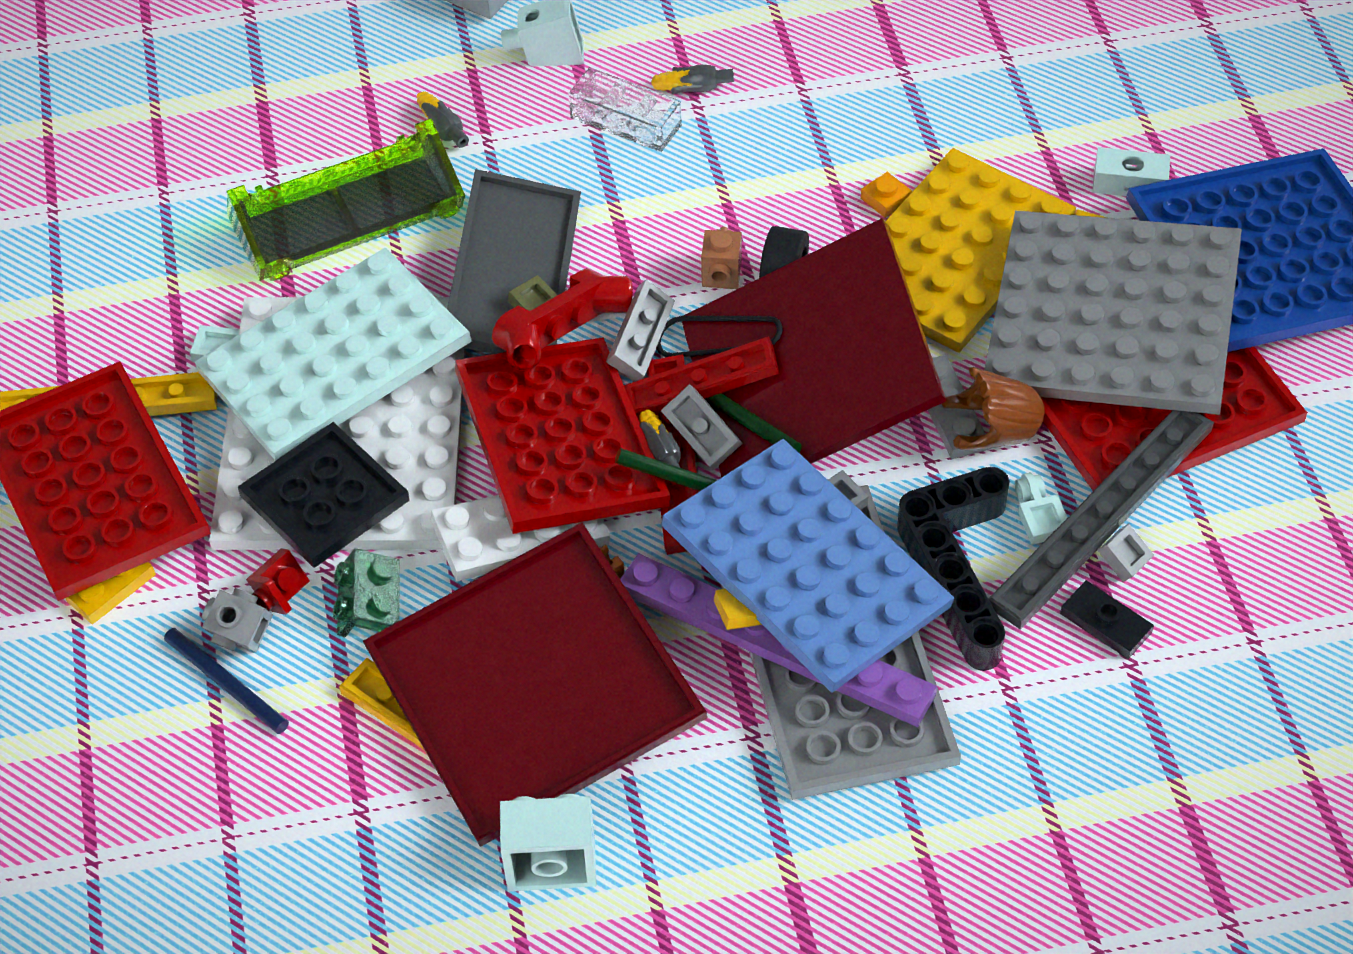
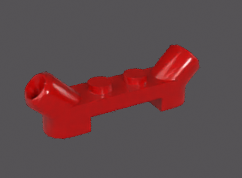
[492,268,633,370]

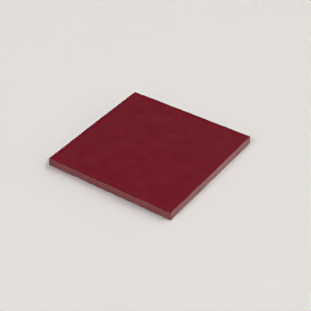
[682,218,947,478]
[363,522,708,847]

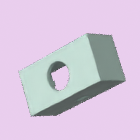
[1092,147,1171,196]

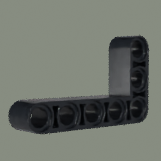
[897,467,1010,671]

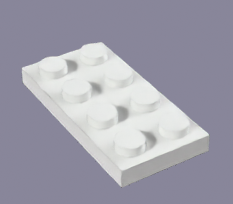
[431,495,611,582]

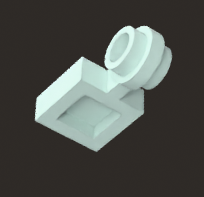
[1015,472,1068,545]

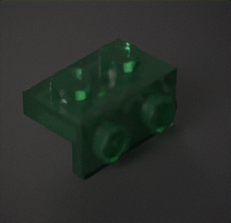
[333,548,400,637]

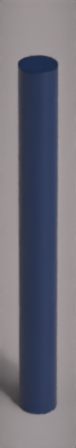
[164,628,289,734]

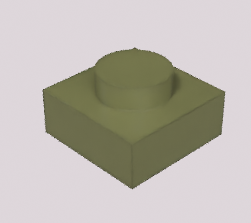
[508,275,557,311]

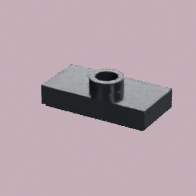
[1060,580,1154,659]

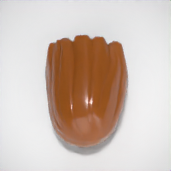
[942,367,1045,450]

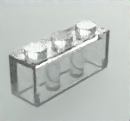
[568,67,682,152]

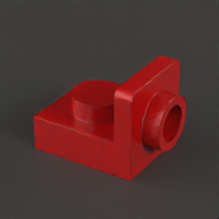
[246,548,310,615]

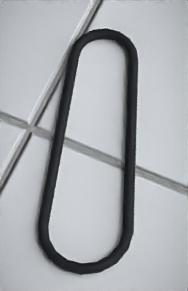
[656,316,782,357]

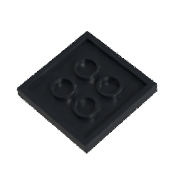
[238,422,410,568]

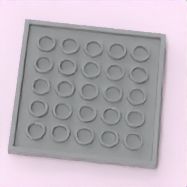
[984,210,1242,415]

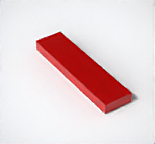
[624,336,779,420]

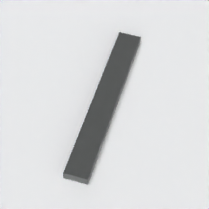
[988,410,1214,630]

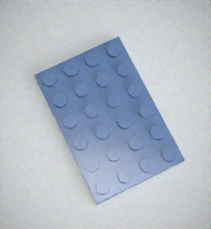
[661,439,954,693]

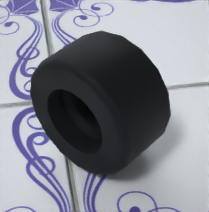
[759,226,809,278]

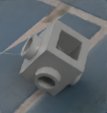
[202,588,273,652]

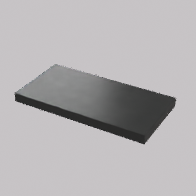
[447,169,581,354]

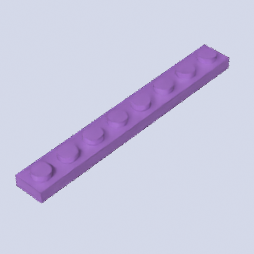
[620,553,937,727]

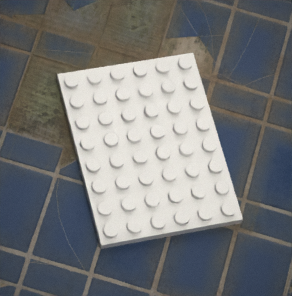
[209,297,466,550]

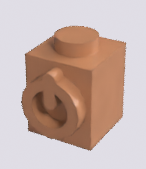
[701,226,742,289]

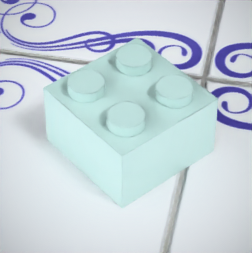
[500,794,597,892]

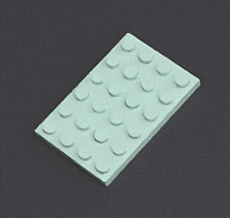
[194,247,472,461]

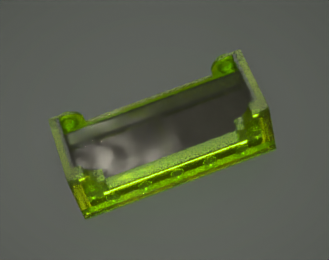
[226,118,465,281]

